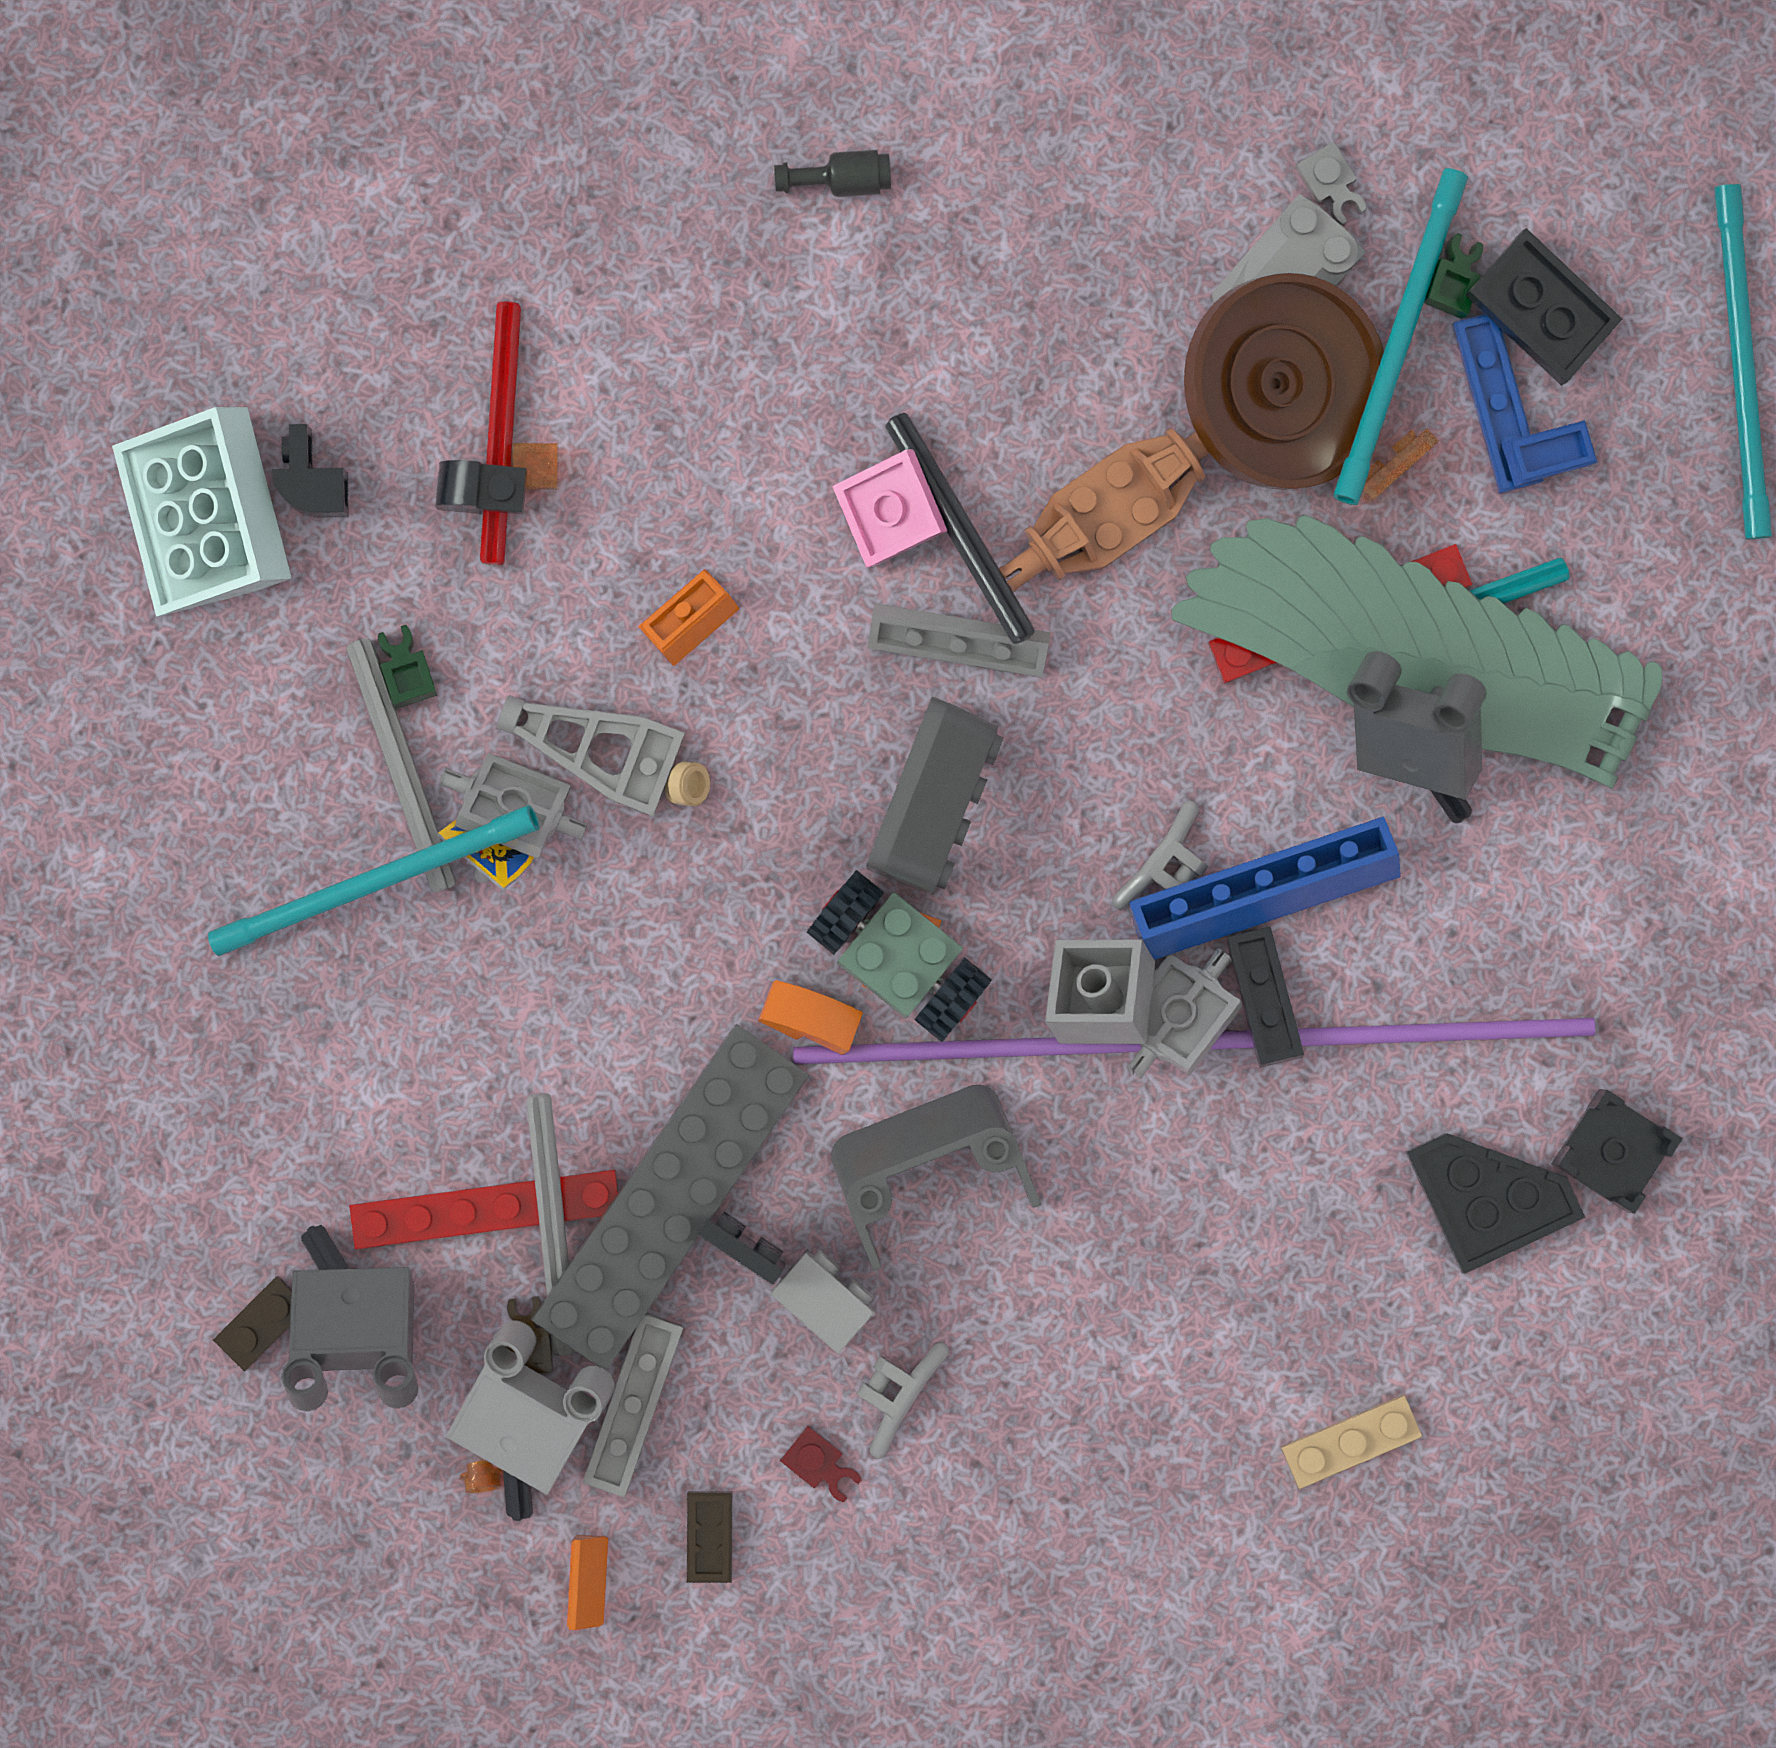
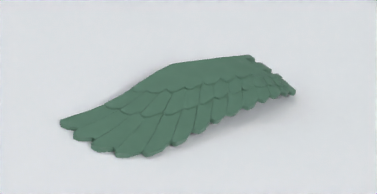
[1171,515,1663,789]

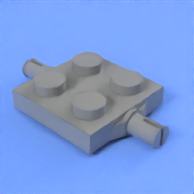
[439,753,588,859]
[1126,949,1243,1079]

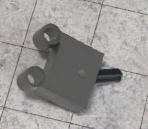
[1347,651,1487,824]
[281,1225,419,1411]

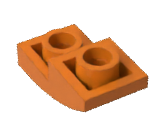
[758,980,863,1055]

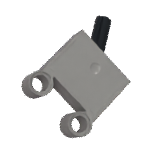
[446,1321,615,1521]

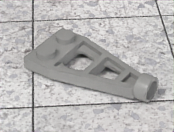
[497,695,685,817]

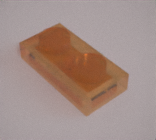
[1361,428,1439,504]

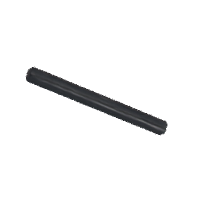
[886,413,1035,644]

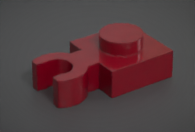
[780,1425,862,1502]

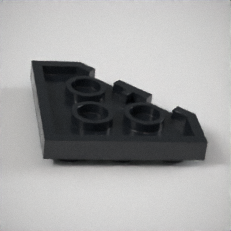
[1405,1133,1586,1274]

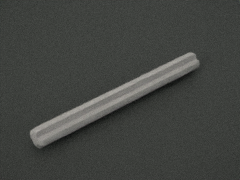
[347,638,456,892]
[526,1093,576,1356]

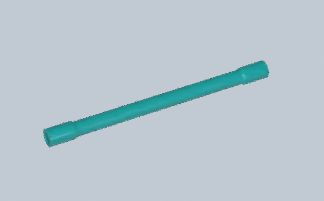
[1333,168,1468,505]
[1714,184,1772,540]
[208,805,540,956]

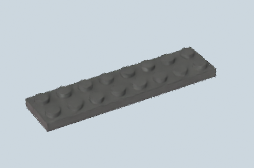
[531,1024,809,1371]

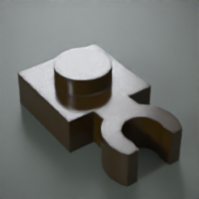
[505,1296,554,1373]

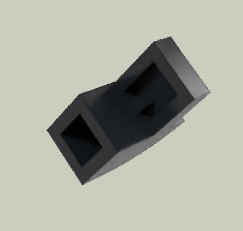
[272,424,349,518]
[435,460,528,514]

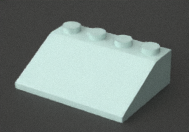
[112,407,292,617]

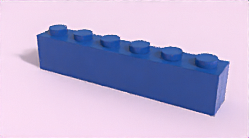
[1129,816,1401,960]

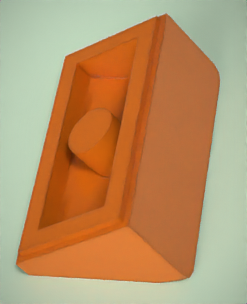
[638,569,739,666]
[567,1535,608,1630]

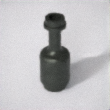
[774,150,891,197]

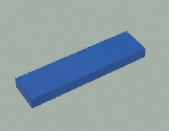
[1452,314,1544,494]

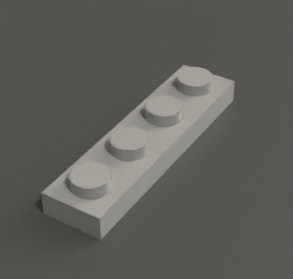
[868,603,1051,677]
[582,1313,684,1498]

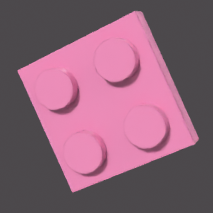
[832,449,947,568]

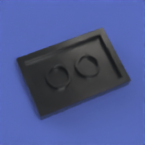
[1465,228,1622,386]
[697,1211,786,1285]

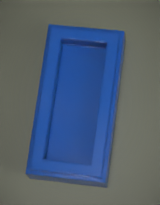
[1502,420,1598,486]

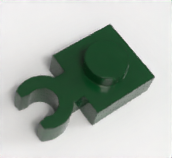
[1424,233,1483,319]
[378,624,438,709]

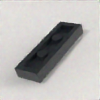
[1226,927,1304,1068]

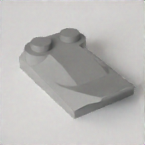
[1211,194,1365,303]

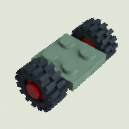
[806,870,992,1042]

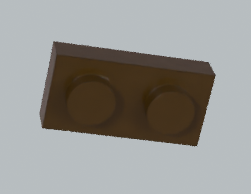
[213,1276,292,1372]

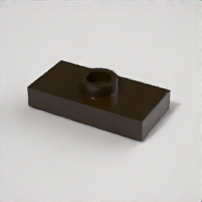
[687,1491,733,1583]

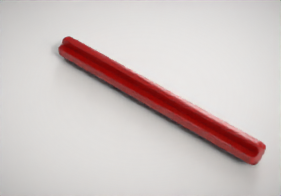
[480,301,521,565]

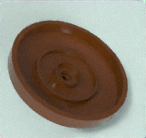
[1184,273,1384,490]

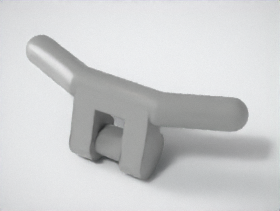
[1112,800,1208,910]
[856,1342,949,1459]

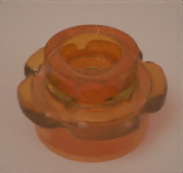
[459,1460,503,1494]

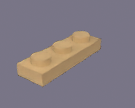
[1281,1395,1422,1489]

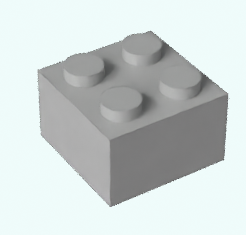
[1045,939,1155,1044]
[770,1249,874,1354]

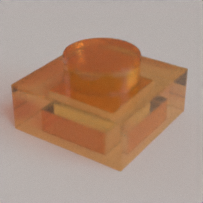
[513,443,559,490]

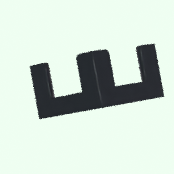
[1551,1089,1683,1214]

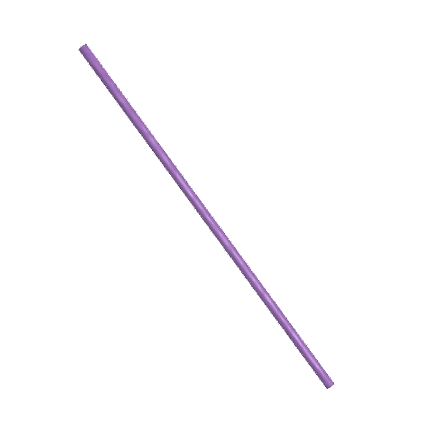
[793,1018,1595,1064]

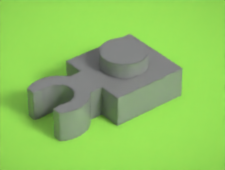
[1295,141,1367,226]

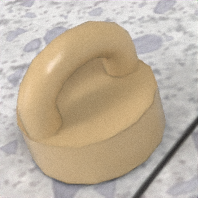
[665,761,710,807]

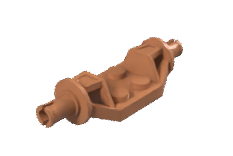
[999,428,1210,592]

